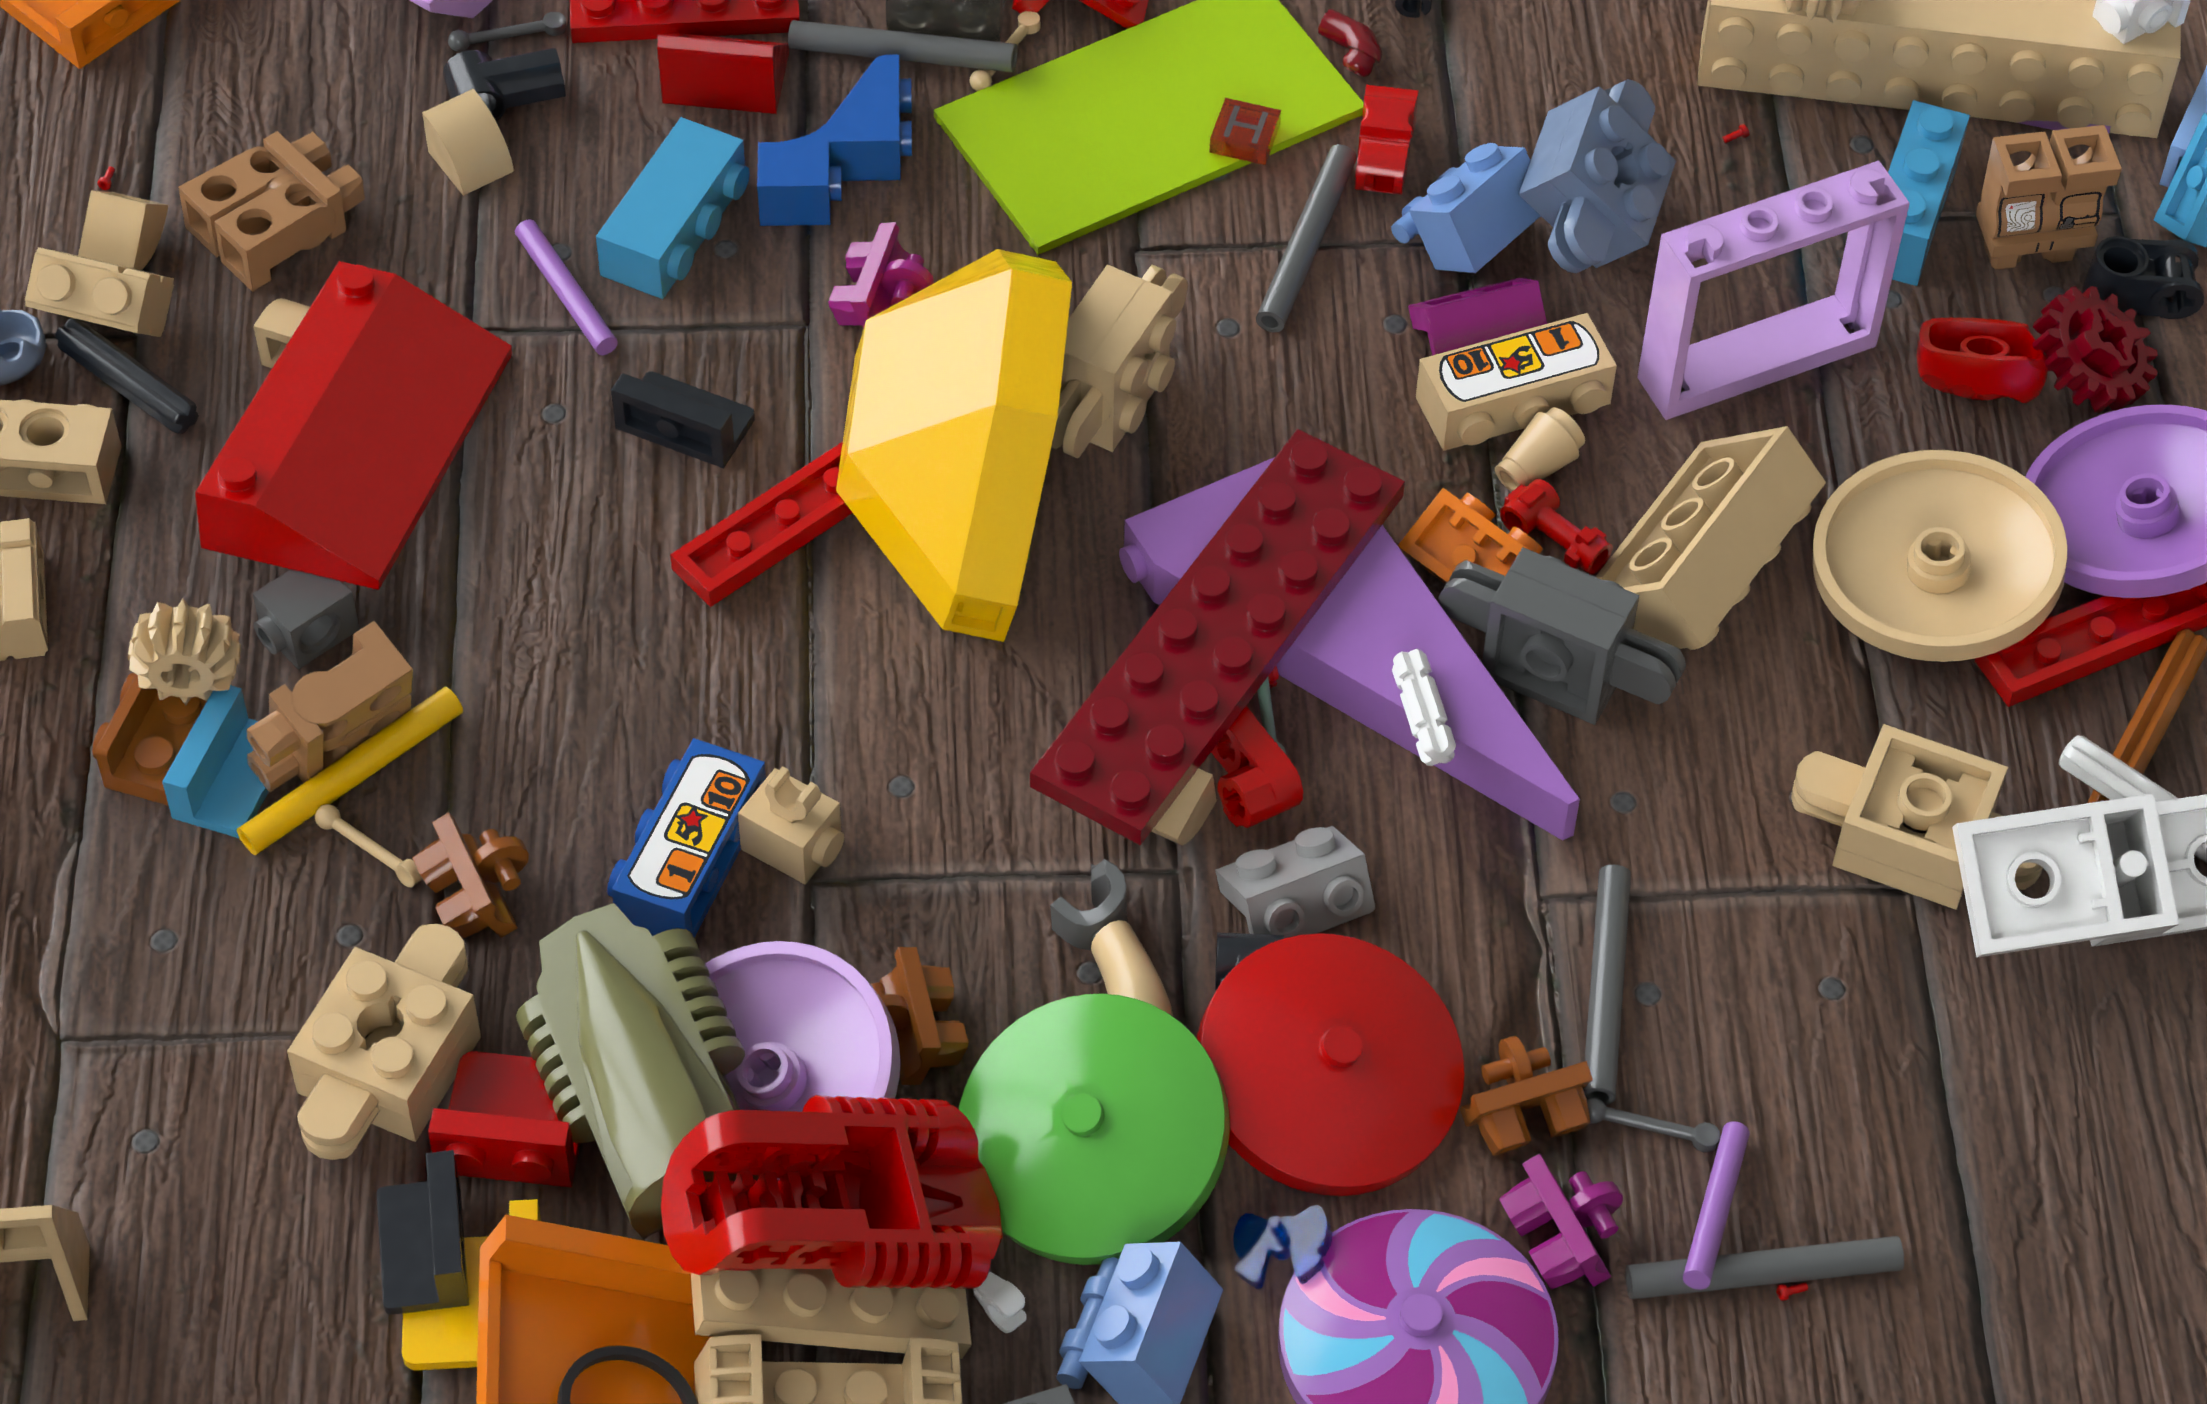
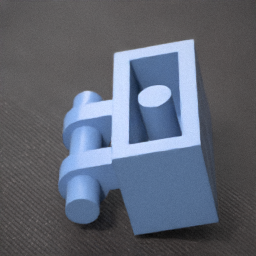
[1391,143,1540,273]
[1056,1242,1223,1404]

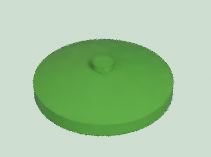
[959,994,1230,1265]

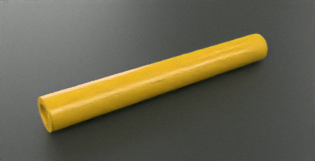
[237,687,463,855]

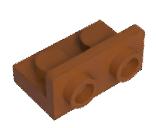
[92,673,207,806]

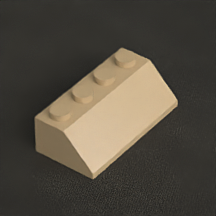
[1596,426,1826,650]

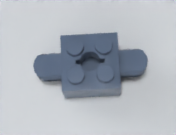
[1519,79,1676,273]

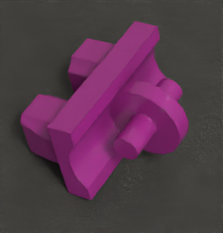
[828,222,934,329]
[1499,1154,1623,1290]

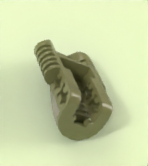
[516,903,759,1239]

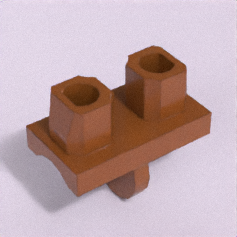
[412,812,529,939]
[870,947,969,1085]
[1460,1036,1593,1156]

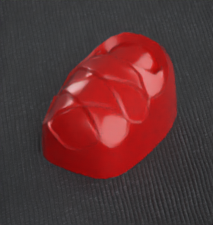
[1917,318,2048,403]

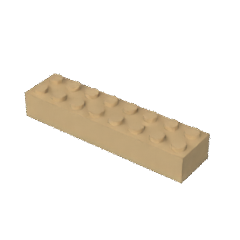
[1697,0,2181,138]

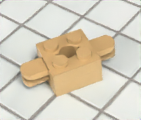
[1051,264,1188,459]
[1791,724,2043,910]
[287,924,481,1160]

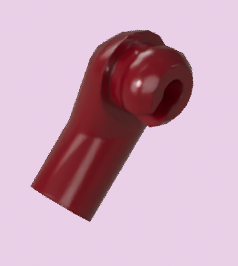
[1318,9,1382,77]

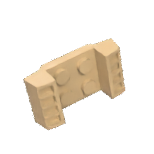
[694,1334,963,1404]

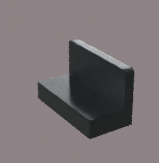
[611,371,755,469]
[377,1150,469,1315]

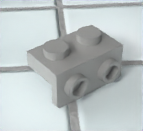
[1215,826,1375,938]

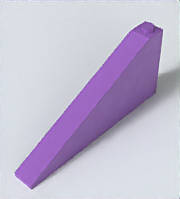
[1119,438,1580,841]

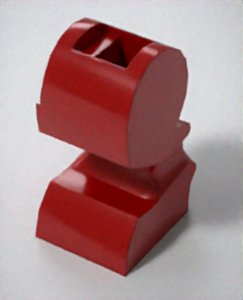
[1355,84,1419,195]

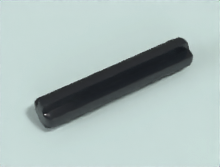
[55,318,199,434]

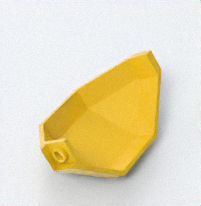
[836,249,1072,642]

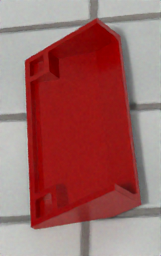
[195,261,512,590]

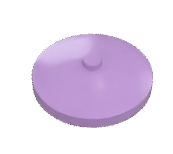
[705,941,900,1182]

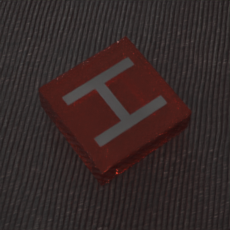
[1209,98,1281,165]

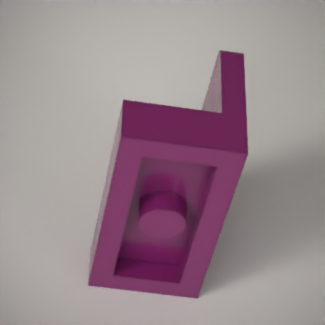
[1408,278,1547,356]

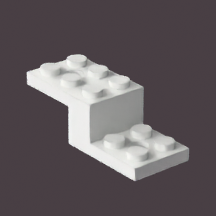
[1952,793,2207,958]

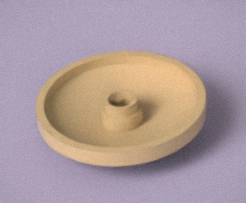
[1813,450,2067,662]

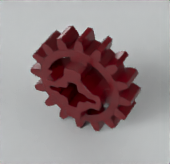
[2032,286,2158,413]

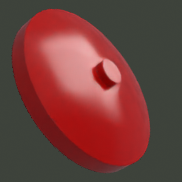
[1197,933,1465,1196]

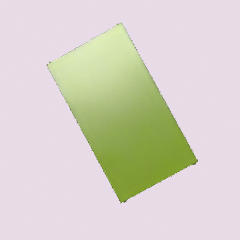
[934,0,1364,255]

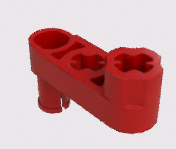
[1211,666,1303,828]

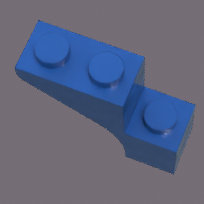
[757,55,912,226]

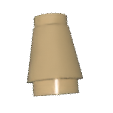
[1495,407,1585,492]

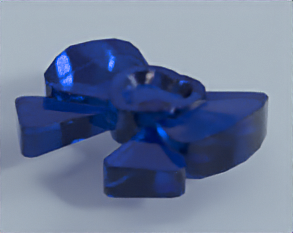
[1233,1205,1333,1289]

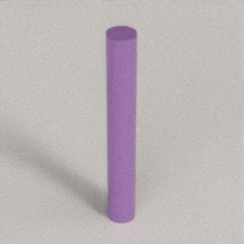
[515,219,618,355]
[1683,1122,1750,1290]

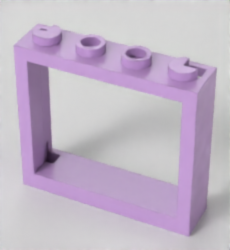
[1637,161,1910,420]

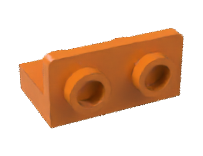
[1397,488,1543,584]

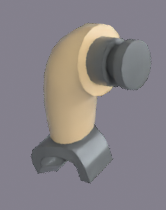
[1050,859,1173,1016]

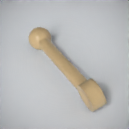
[969,11,1041,91]
[315,804,423,888]

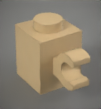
[738,766,844,884]

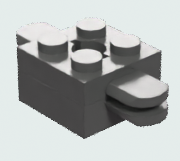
[1438,547,1686,725]

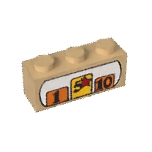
[1416,313,1617,451]

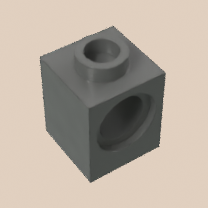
[253,569,360,669]

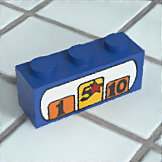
[607,738,766,938]

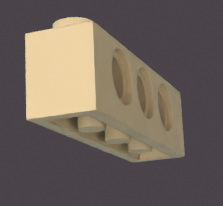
[0,399,122,504]

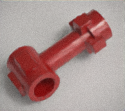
[1500,479,1613,575]

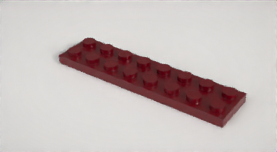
[1030,428,1405,846]

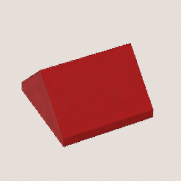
[657,33,789,114]

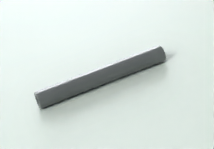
[788,20,1018,73]
[1256,144,1357,333]
[1583,864,1631,1105]
[1625,1236,1904,1299]

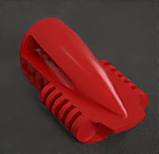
[661,1095,1003,1289]

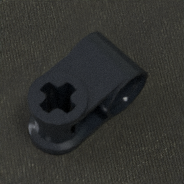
[2082,236,2204,319]

